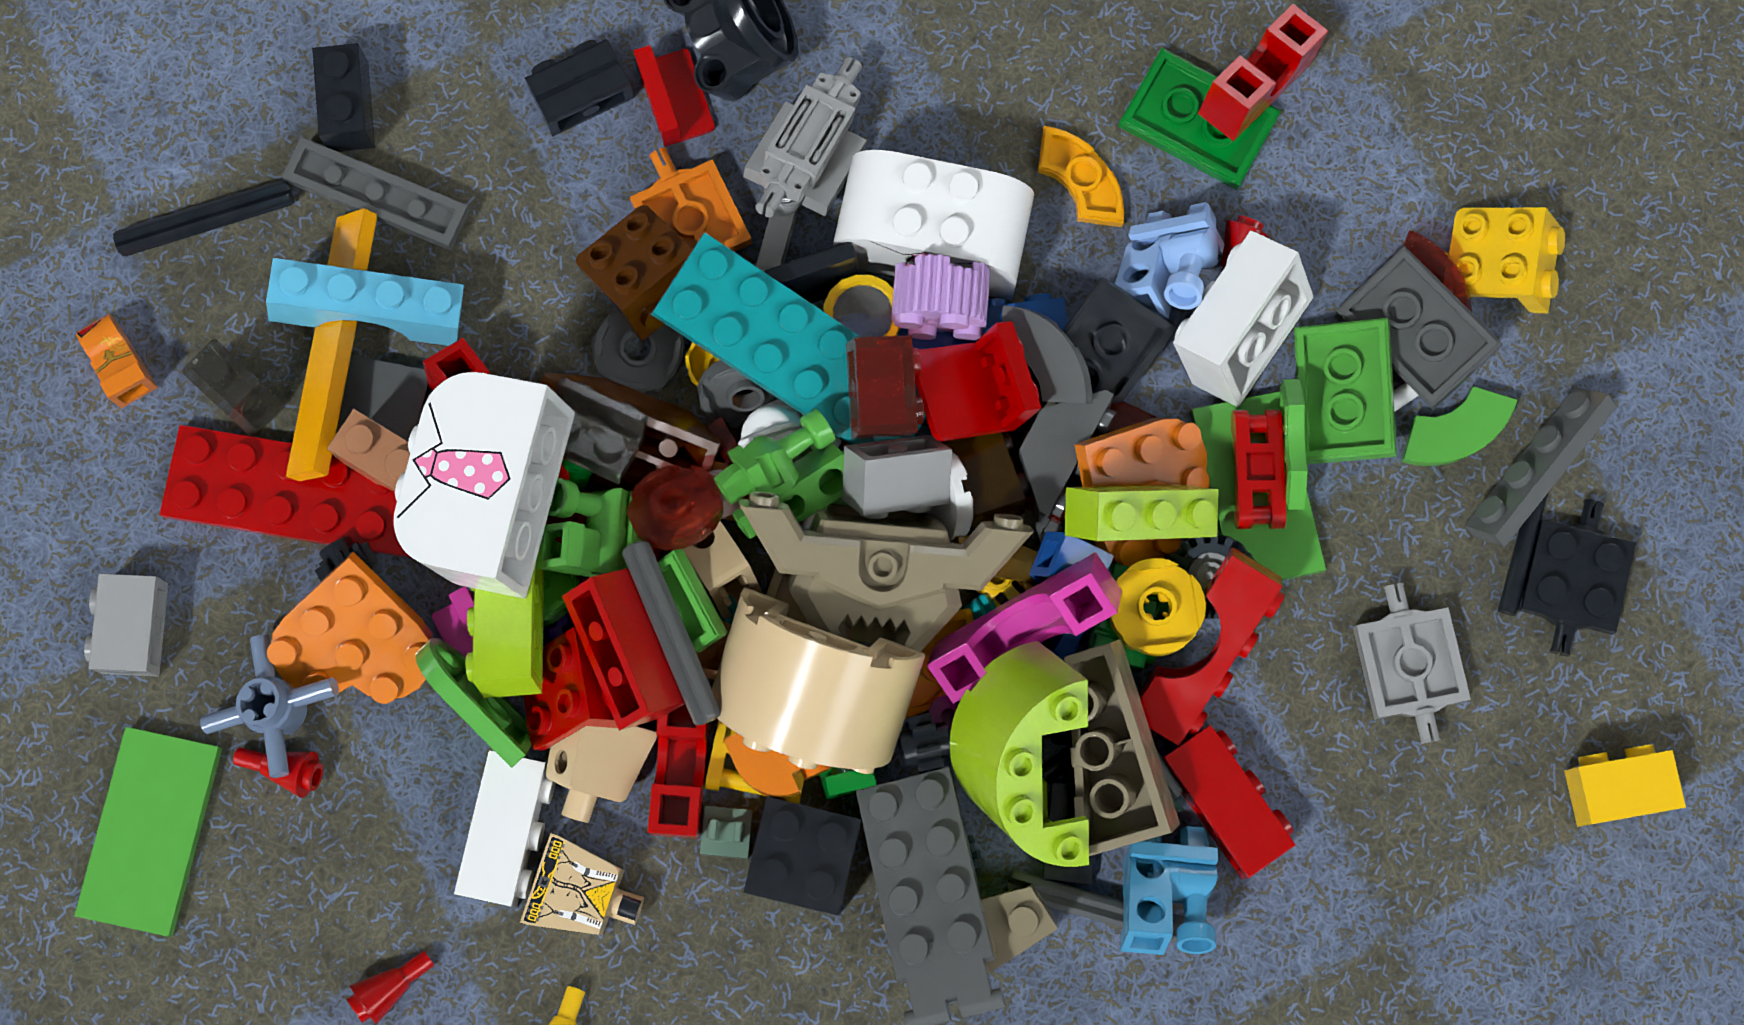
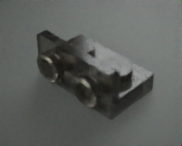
[556,377,648,484]

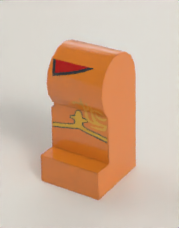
[76,313,158,408]

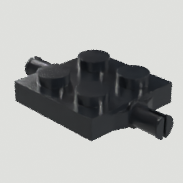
[1519,499,1636,657]

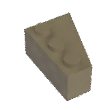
[881,884,1060,973]

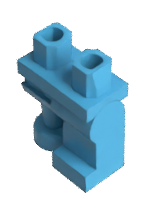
[1120,826,1218,955]

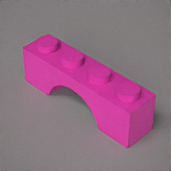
[927,552,1122,704]

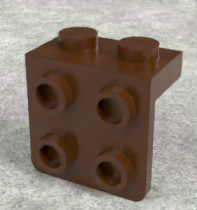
[576,205,693,341]

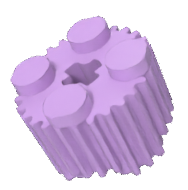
[891,254,990,340]

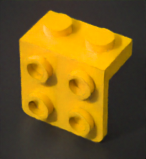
[1444,207,1565,313]

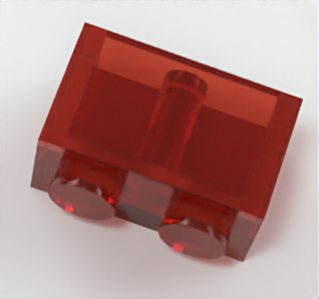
[846,335,924,439]

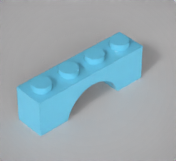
[266,258,464,346]

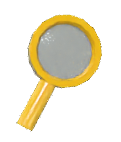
[824,275,900,351]

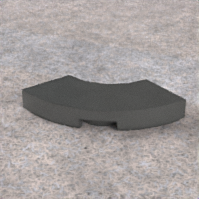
[1002,305,1092,404]

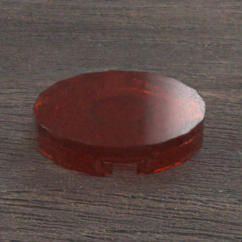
[627,465,724,550]

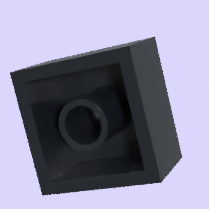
[743,797,861,916]

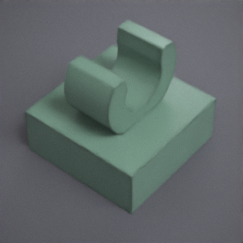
[700,806,753,859]

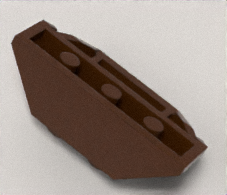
[541,373,721,503]

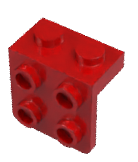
[908,321,1041,441]
[523,627,618,750]

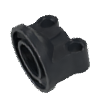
[664,0,799,101]

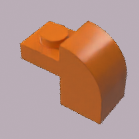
[723,733,831,798]

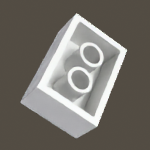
[1173,230,1314,407]

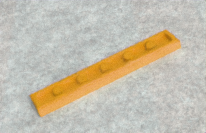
[286,208,377,482]

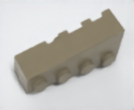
[1064,639,1180,856]

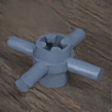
[200,635,339,778]

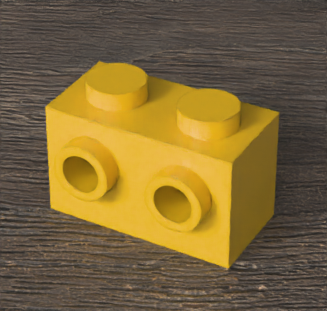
[1564,744,1686,827]

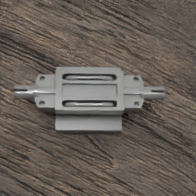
[743,57,867,218]

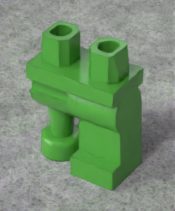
[713,408,844,539]
[536,478,658,577]

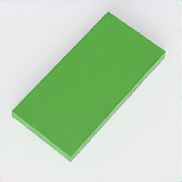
[1190,391,1326,581]
[74,727,222,937]

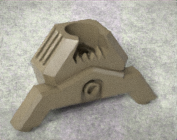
[739,492,1034,652]

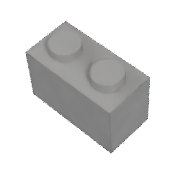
[842,435,952,519]
[84,574,169,677]

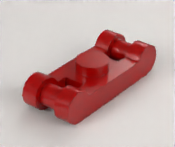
[1231,409,1286,529]

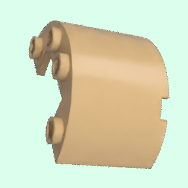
[712,588,926,774]

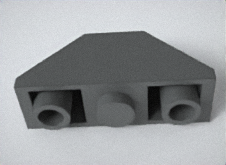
[1018,390,1116,527]

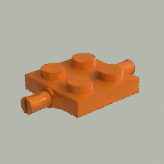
[629,148,752,252]

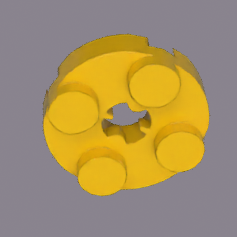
[1109,558,1206,656]

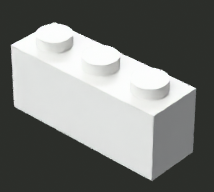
[454,750,556,907]

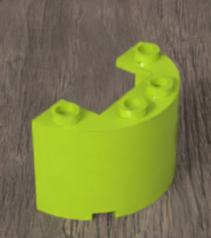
[950,641,1089,867]

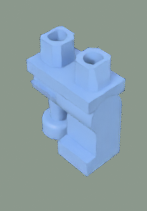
[1115,202,1224,318]

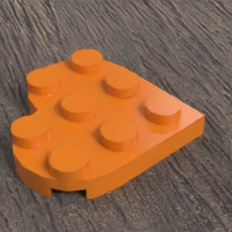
[1074,417,1210,567]
[267,552,433,704]

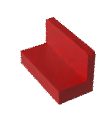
[633,45,715,147]

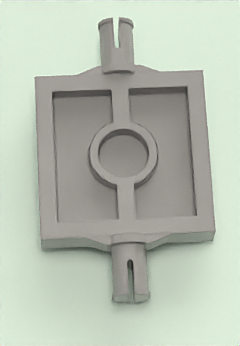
[1353,583,1471,744]

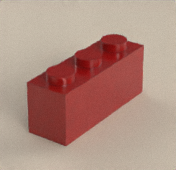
[562,568,685,731]
[1162,725,1296,880]

